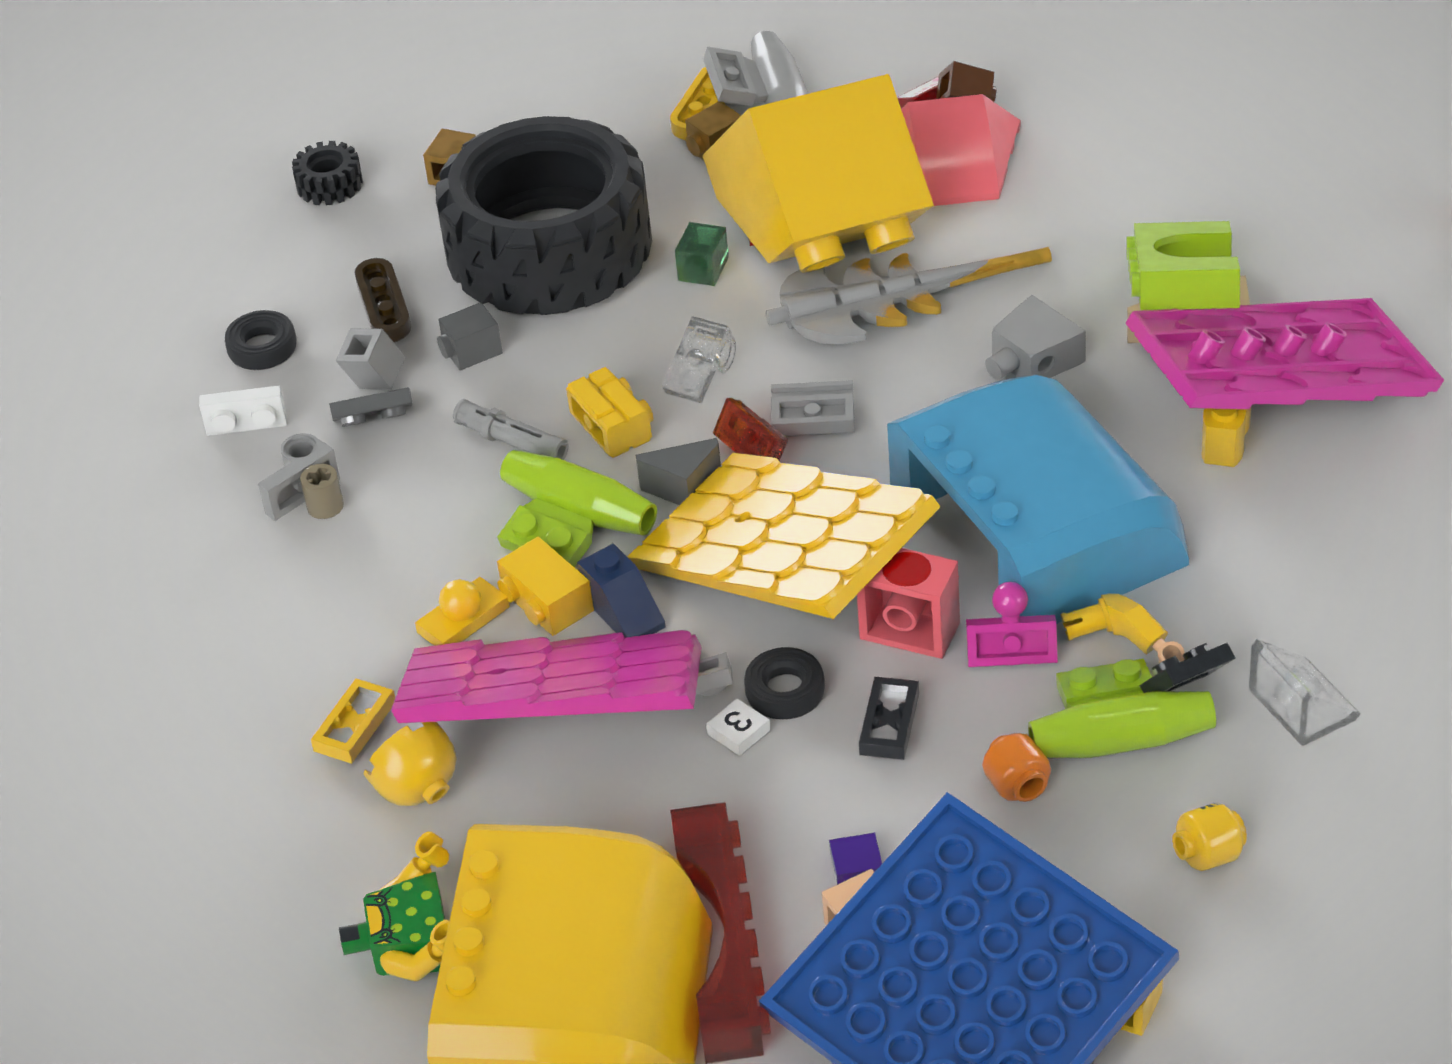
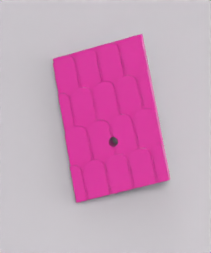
[1125,298,1444,409]
[391,630,702,723]

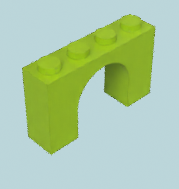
[1126,221,1240,310]

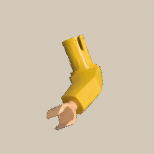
[1060,593,1185,663]

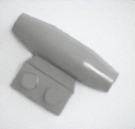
[703,31,808,106]

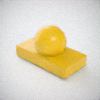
[415,576,510,646]

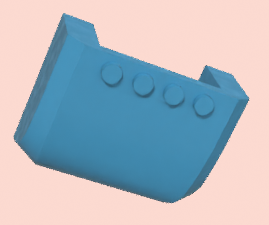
[887,375,1189,624]

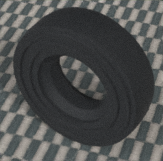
[225,310,296,370]
[744,647,825,720]

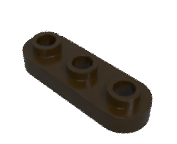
[354,258,411,343]

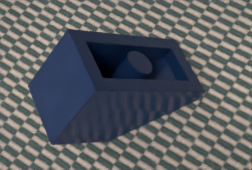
[577,543,666,638]

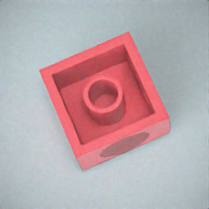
[857,548,960,659]

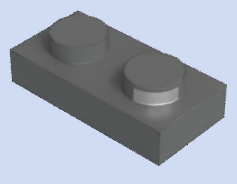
[329,387,412,427]

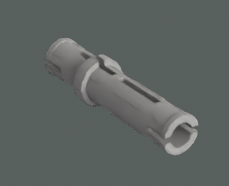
[453,399,569,460]

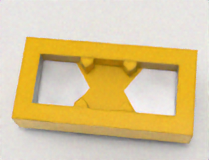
[311,678,395,764]

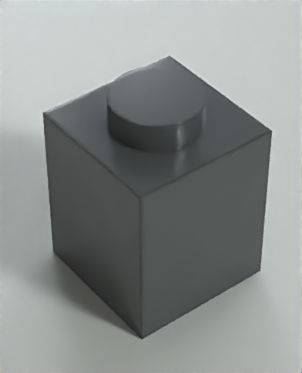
[437,302,503,371]

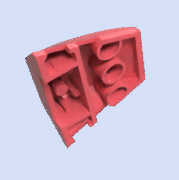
[901,94,1021,206]

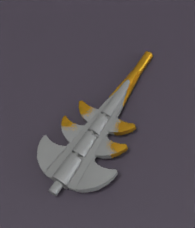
[766,247,1052,344]

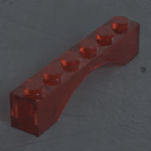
[670,802,771,1064]

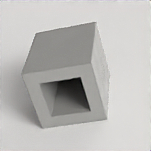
[336,328,405,389]

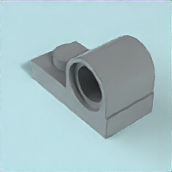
[258,433,340,521]

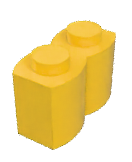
[1201,407,1251,467]

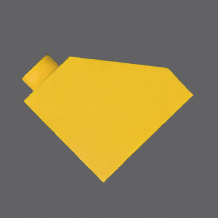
[702,74,934,273]

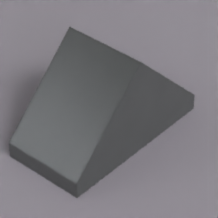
[635,438,721,505]

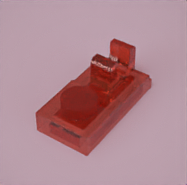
[713,398,788,462]

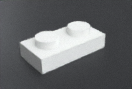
[199,385,287,436]

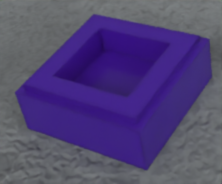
[829,832,882,885]

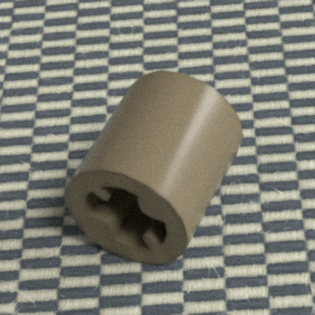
[300,464,344,519]

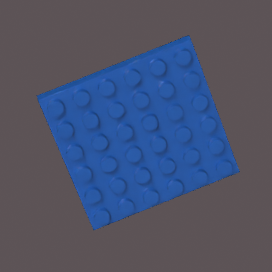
[759,792,1179,1064]

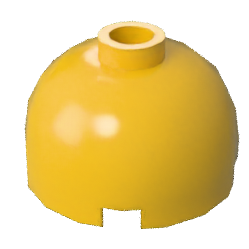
[364,722,457,806]

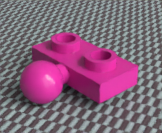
[966,582,1058,667]

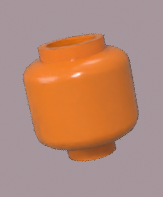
[982,733,1051,802]

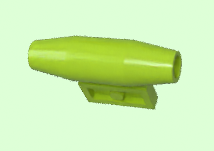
[497,450,657,567]
[1028,658,1216,758]

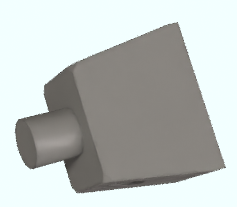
[985,295,1086,380]

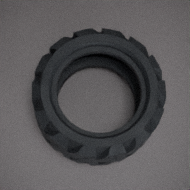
[435,116,652,315]

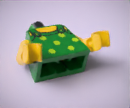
[339,832,450,982]

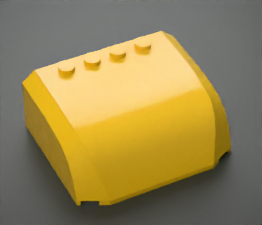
[427,824,713,1064]

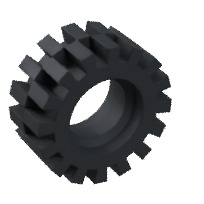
[292,141,363,205]

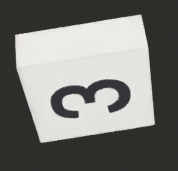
[706,699,770,756]

